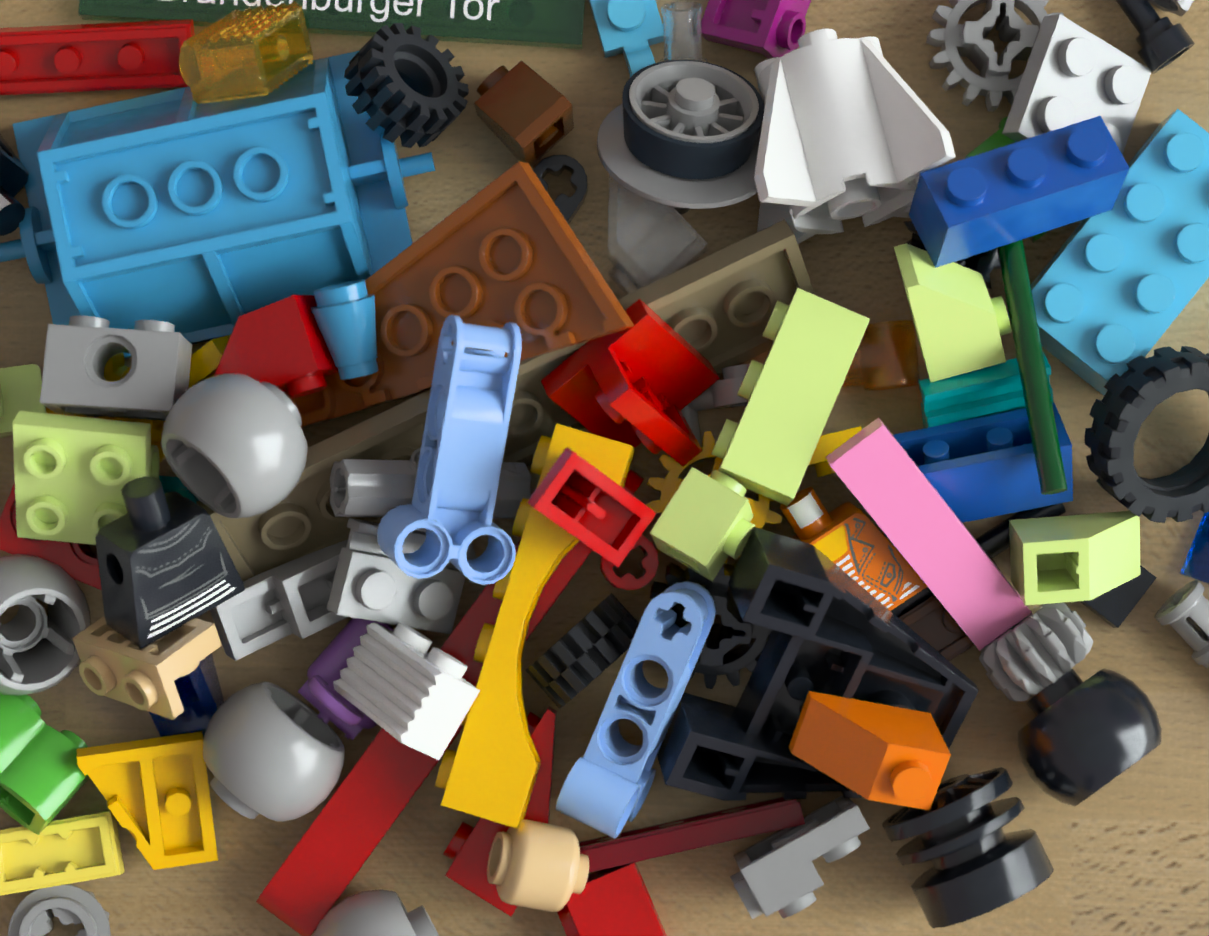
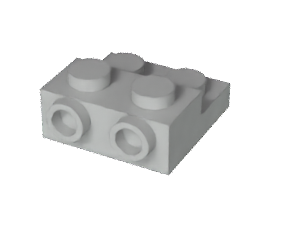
[730,795,870,919]

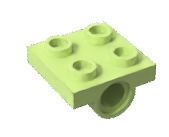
[12,411,160,545]

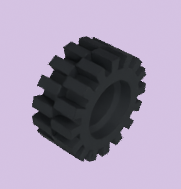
[344,23,469,148]
[525,593,639,709]

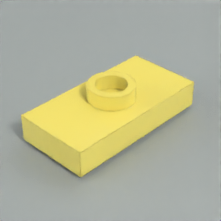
[0,810,125,896]

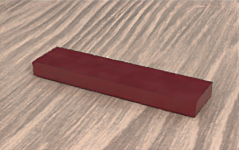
[579,796,805,873]

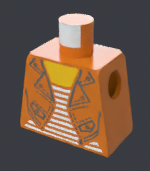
[780,487,928,611]

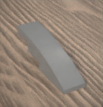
[210,530,476,661]

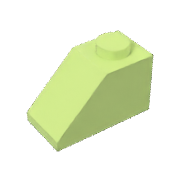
[894,243,1012,383]

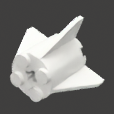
[754,29,956,244]

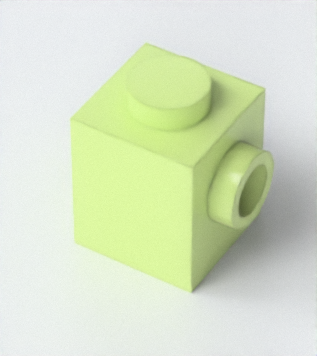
[650,467,755,582]

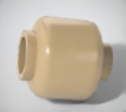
[487,820,589,912]

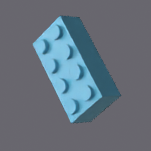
[1008,109,1209,396]

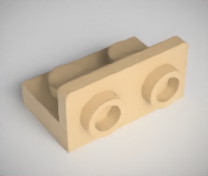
[72,615,222,720]

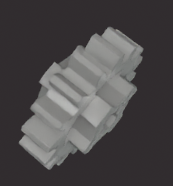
[926,0,1064,112]

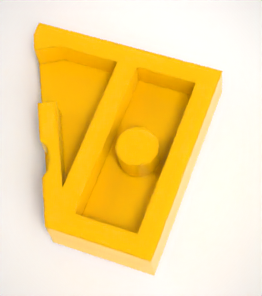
[77,731,218,870]

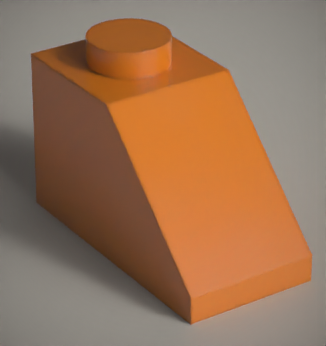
[789,691,951,810]

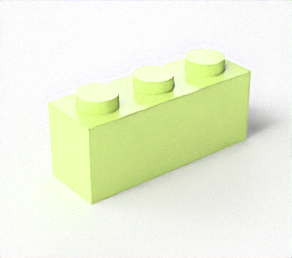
[711,288,870,506]

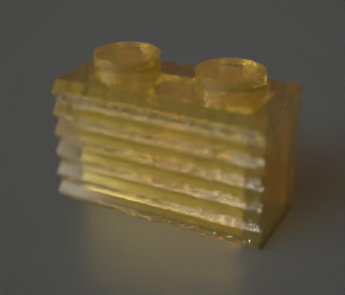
[179,1,313,104]

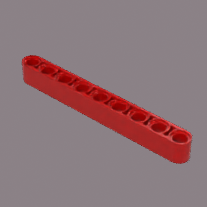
[256,468,644,936]

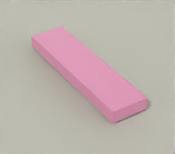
[826,417,1032,651]

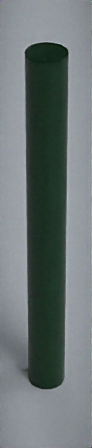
[997,240,1068,495]

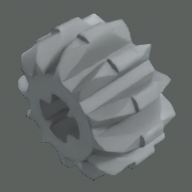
[979,602,1094,701]

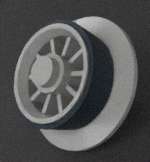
[597,60,765,214]

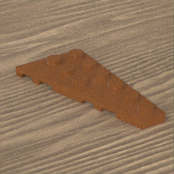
[285,161,635,429]

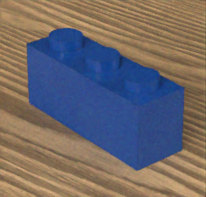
[908,115,1130,268]
[882,403,1073,538]

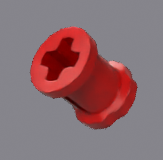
[600,535,659,590]

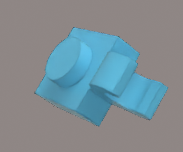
[588,0,665,77]

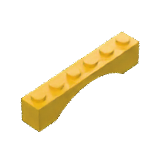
[435,423,635,829]

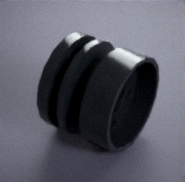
[882,767,1054,928]

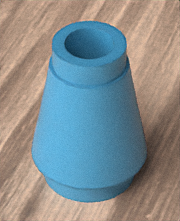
[310,279,379,380]

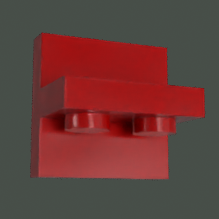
[541,299,720,467]

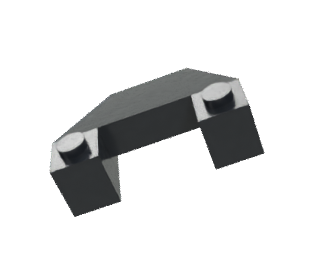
[657,527,979,801]

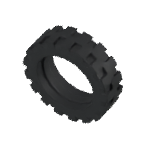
[1084,346,1209,523]

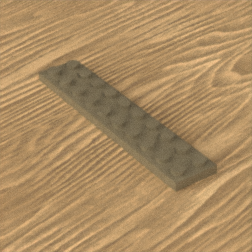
[196,219,815,581]

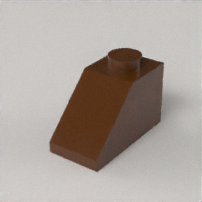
[474,60,574,167]

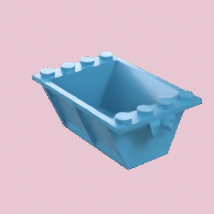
[0,51,436,359]

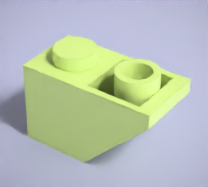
[1009,511,1141,605]

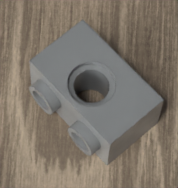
[40,316,192,421]

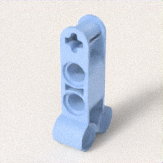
[377,315,521,584]
[556,581,716,839]

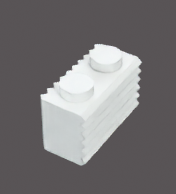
[333,622,480,760]

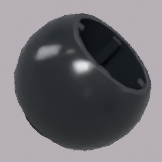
[1018,668,1161,807]

